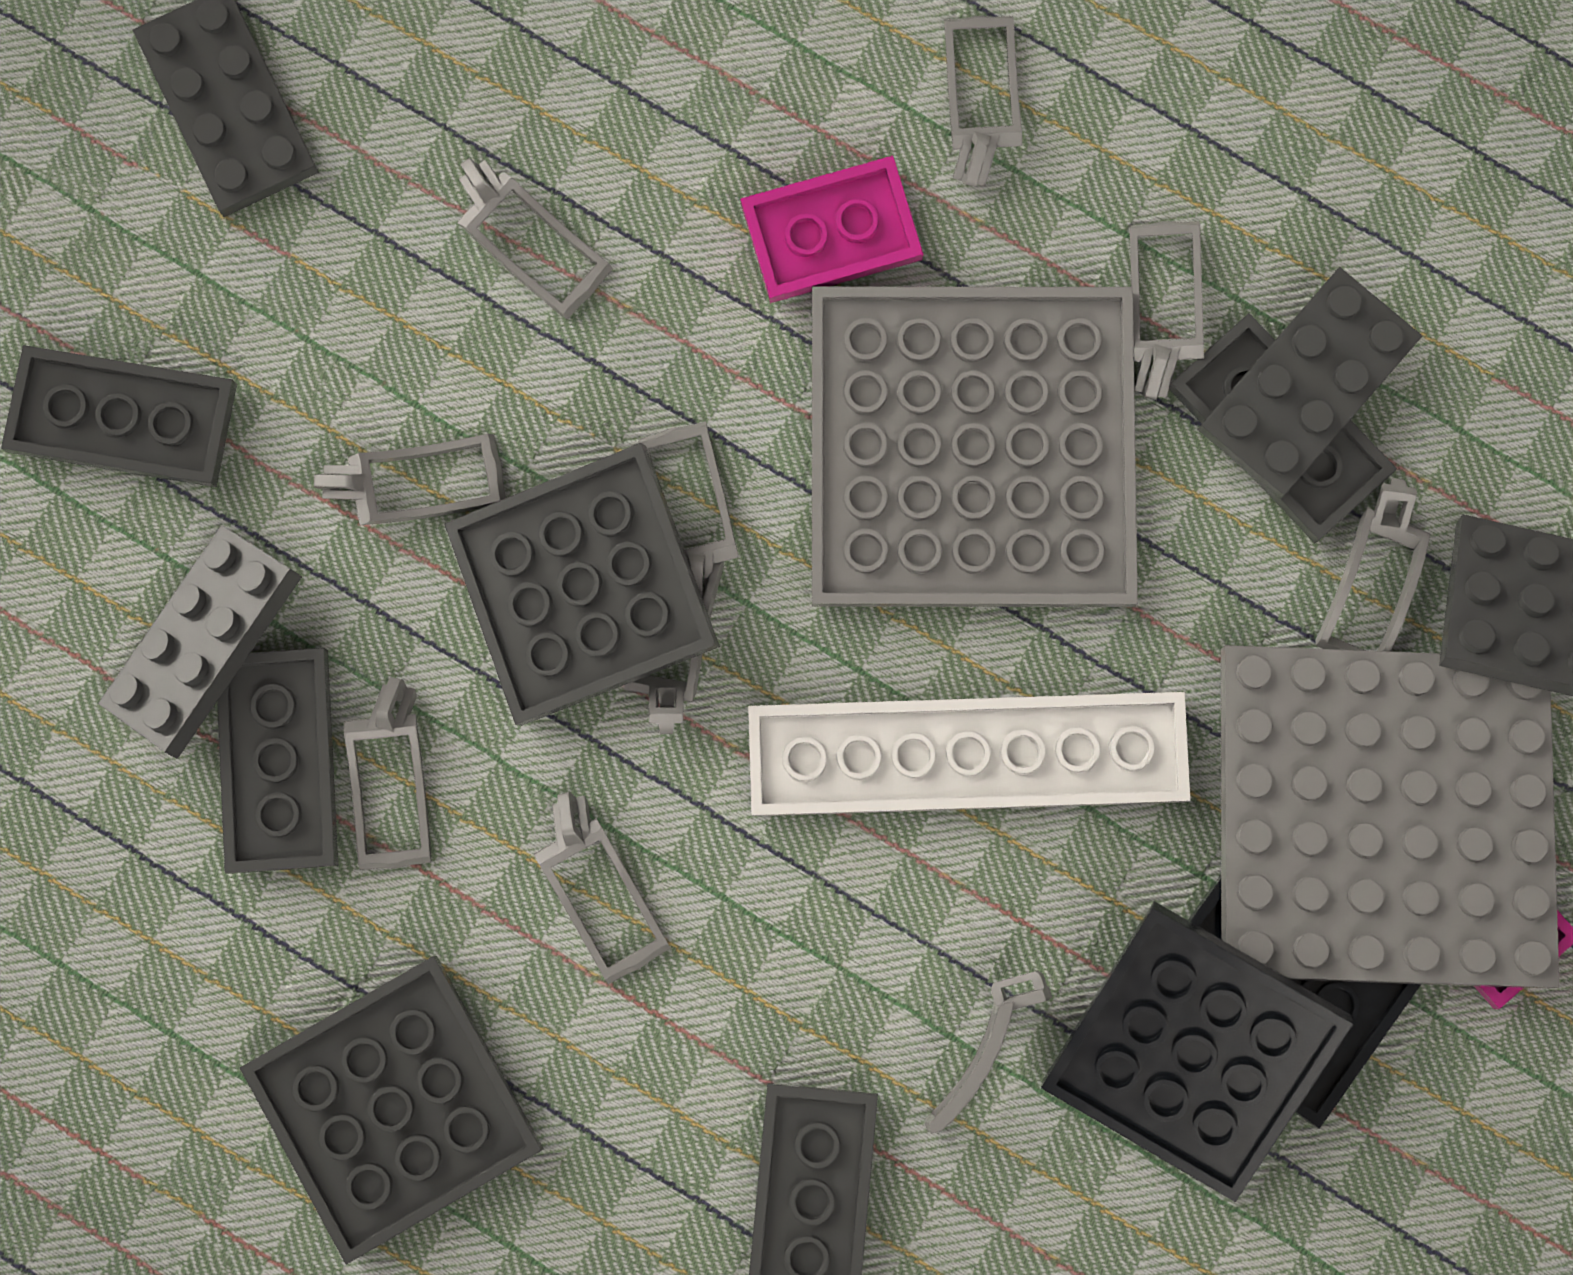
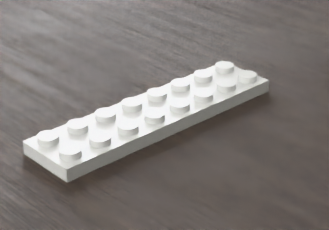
[748,692,1190,816]

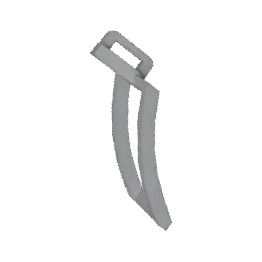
[944,16,1022,187]
[457,157,613,320]
[1130,221,1204,400]
[638,421,739,599]
[314,434,506,525]
[1316,478,1431,652]
[624,561,724,734]
[344,677,431,870]
[534,791,671,985]
[925,971,1053,1134]

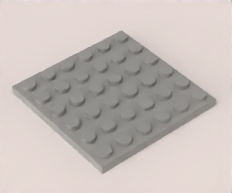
[812,287,1138,607]
[1221,645,1559,989]

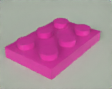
[740,156,923,303]

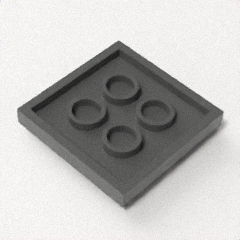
[1439,514,1573,696]

